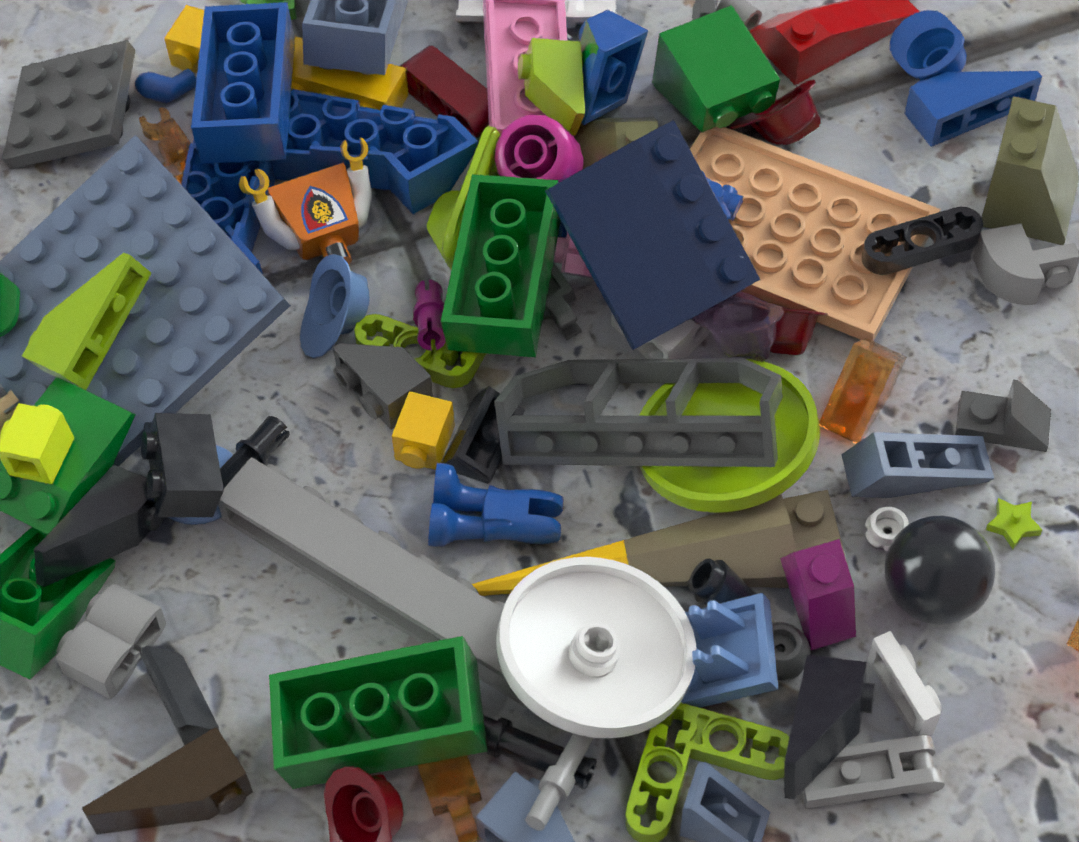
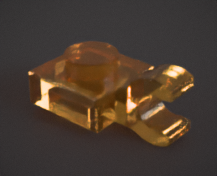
[139,107,190,176]
[417,756,482,842]

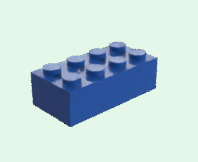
[191,2,295,164]

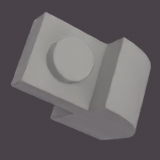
[973,224,1079,305]

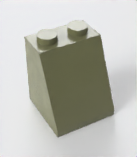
[982,96,1079,245]

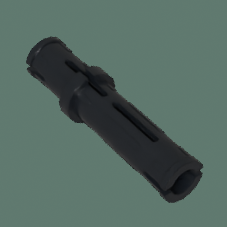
[483,715,597,790]

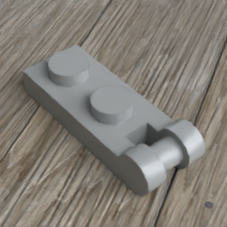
[802,735,945,809]

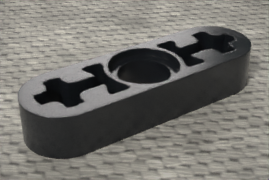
[862,207,983,275]

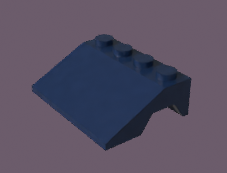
[545,120,760,350]

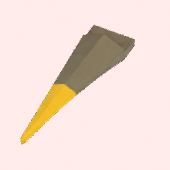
[472,490,849,596]

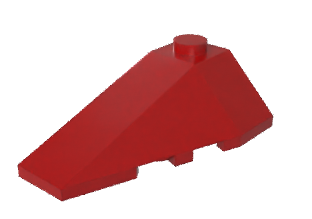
[749,0,920,85]

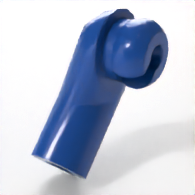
[135,68,196,103]

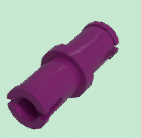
[413,280,446,351]

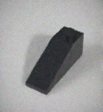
[34,465,164,587]
[784,655,875,800]

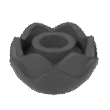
[772,622,811,681]

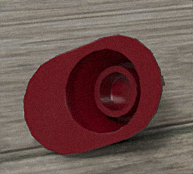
[726,79,821,145]
[731,293,828,356]
[324,766,404,842]

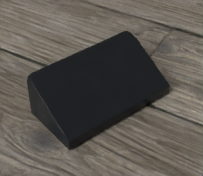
[441,386,525,484]
[140,645,219,746]

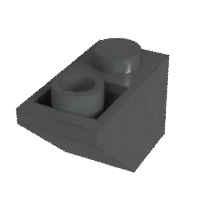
[333,343,433,430]

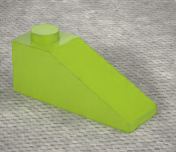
[22,252,152,390]

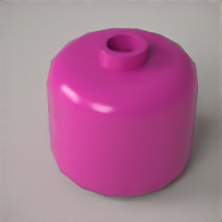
[494,115,584,183]

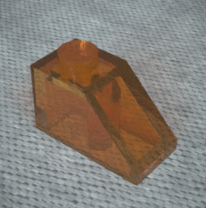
[819,338,907,444]

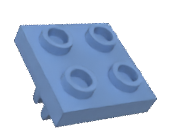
[680,593,778,708]

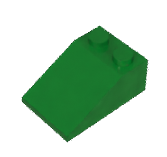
[0,377,136,535]
[0,527,116,680]

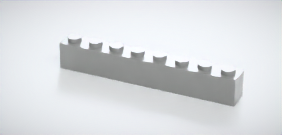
[218,457,529,709]

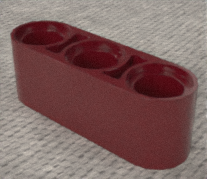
[400,45,489,139]

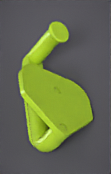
[427,126,500,270]

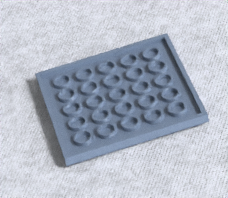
[0,135,291,467]

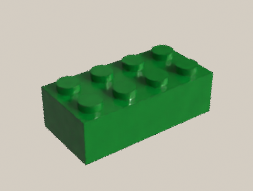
[441,174,561,358]
[269,636,487,789]

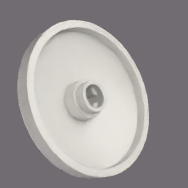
[496,557,696,738]

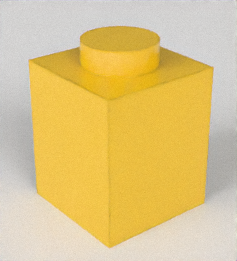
[391,391,455,470]

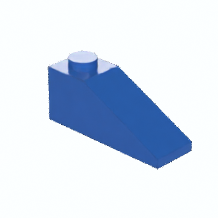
[905,71,1042,147]

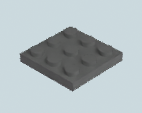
[2,40,136,170]

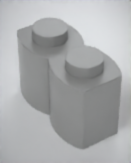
[56,583,166,699]

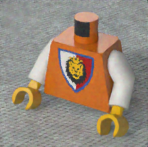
[239,137,372,264]

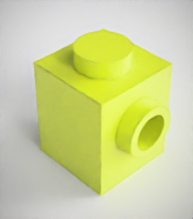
[0,403,74,484]

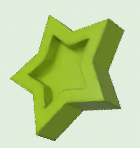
[986,498,1042,550]

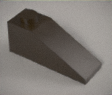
[82,727,253,835]

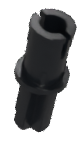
[220,416,290,489]

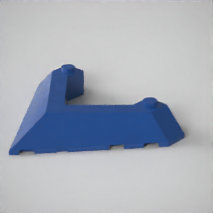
[181,89,478,274]

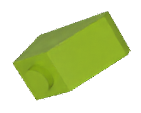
[518,38,585,135]

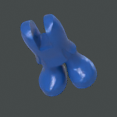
[428,463,564,547]

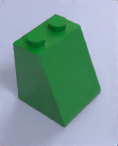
[652,5,780,133]

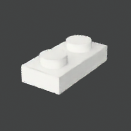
[867,631,941,736]

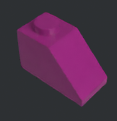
[780,539,856,650]

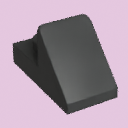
[955,379,1051,452]

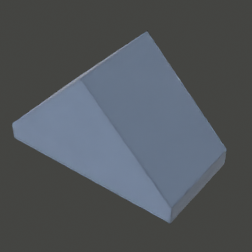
[680,762,770,842]

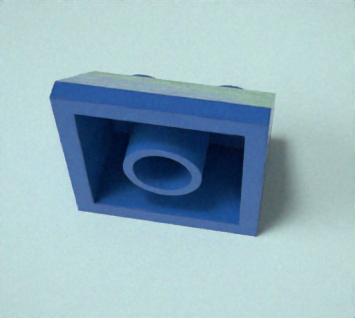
[578,10,648,125]

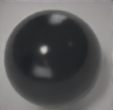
[884,515,995,625]

